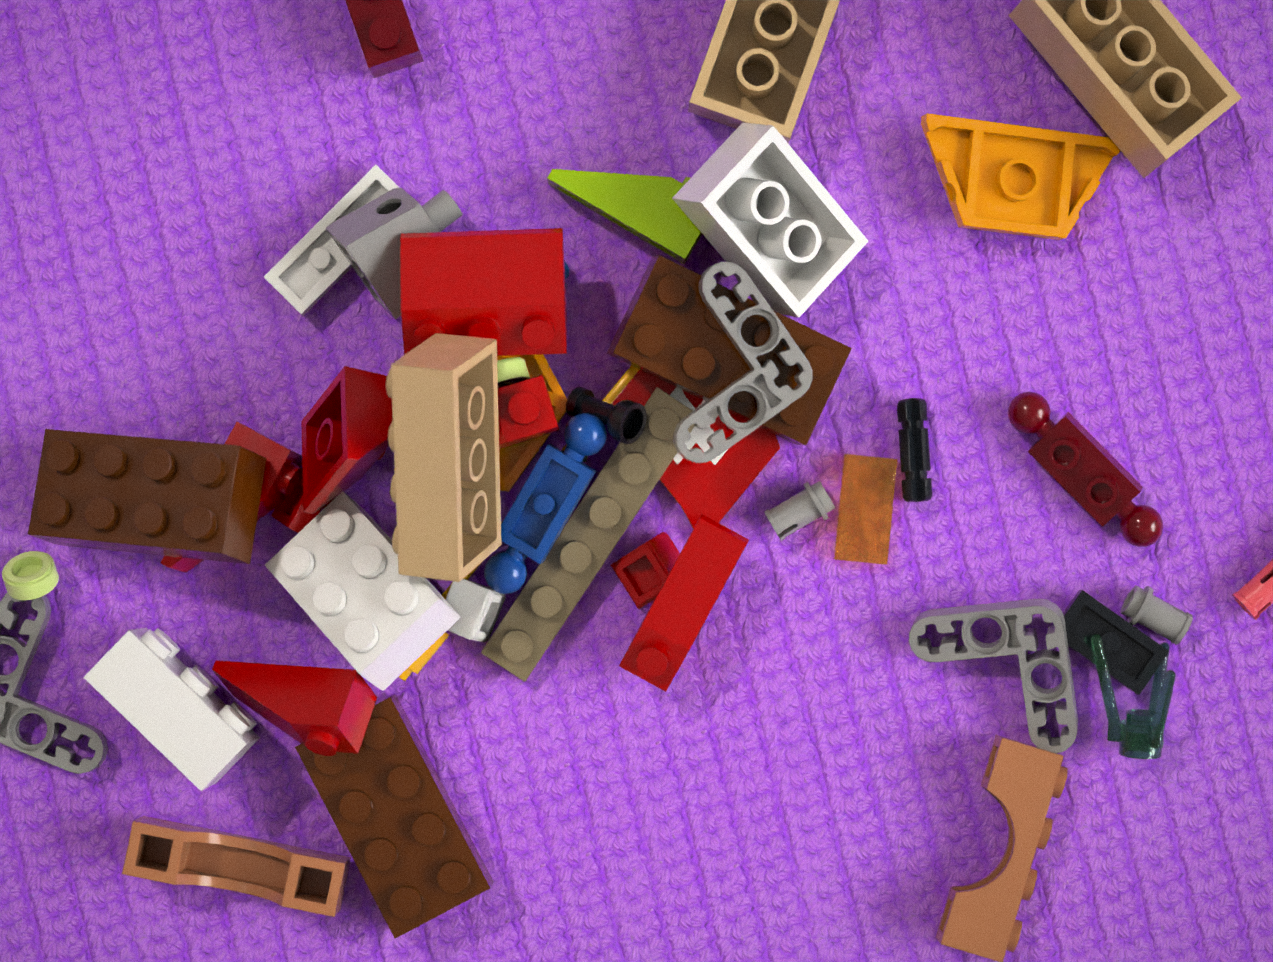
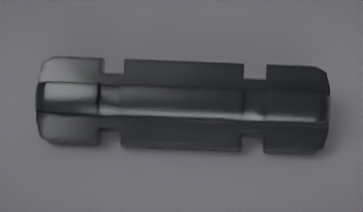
[897,398,932,502]

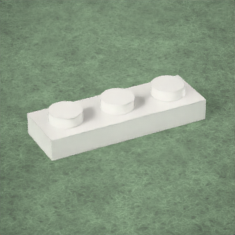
[264,165,399,316]

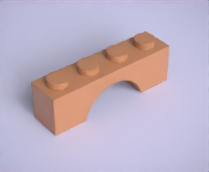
[935,735,1068,962]
[122,816,351,917]

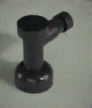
[566,387,647,462]

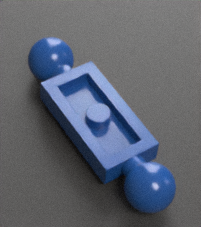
[484,413,607,594]

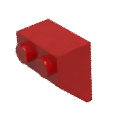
[301,366,393,514]

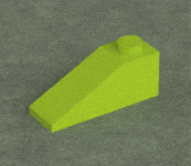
[547,169,702,264]

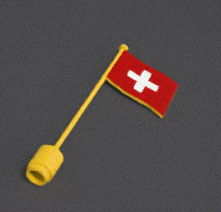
[399,365,780,681]

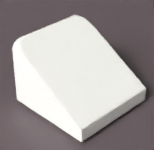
[446,579,506,642]

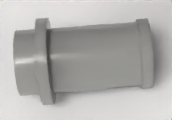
[764,481,835,541]
[1120,586,1193,645]

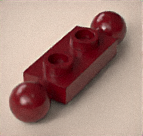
[1008,392,1163,547]

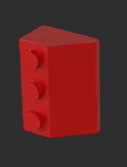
[400,228,567,356]

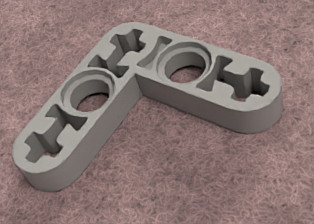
[673,262,813,463]
[0,592,108,774]
[909,599,1078,753]

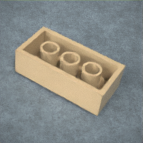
[688,0,840,144]
[1008,0,1242,178]
[386,333,502,582]

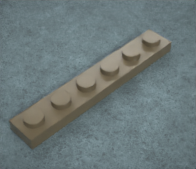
[481,387,695,682]

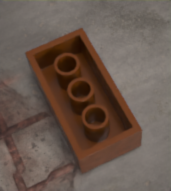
[607,255,852,445]
[28,429,267,564]
[295,694,494,938]

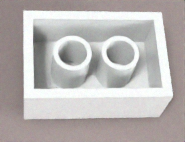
[672,122,868,318]
[265,491,461,691]
[83,628,260,791]

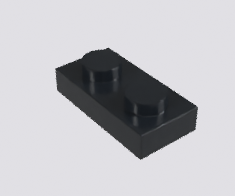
[1063,590,1170,695]

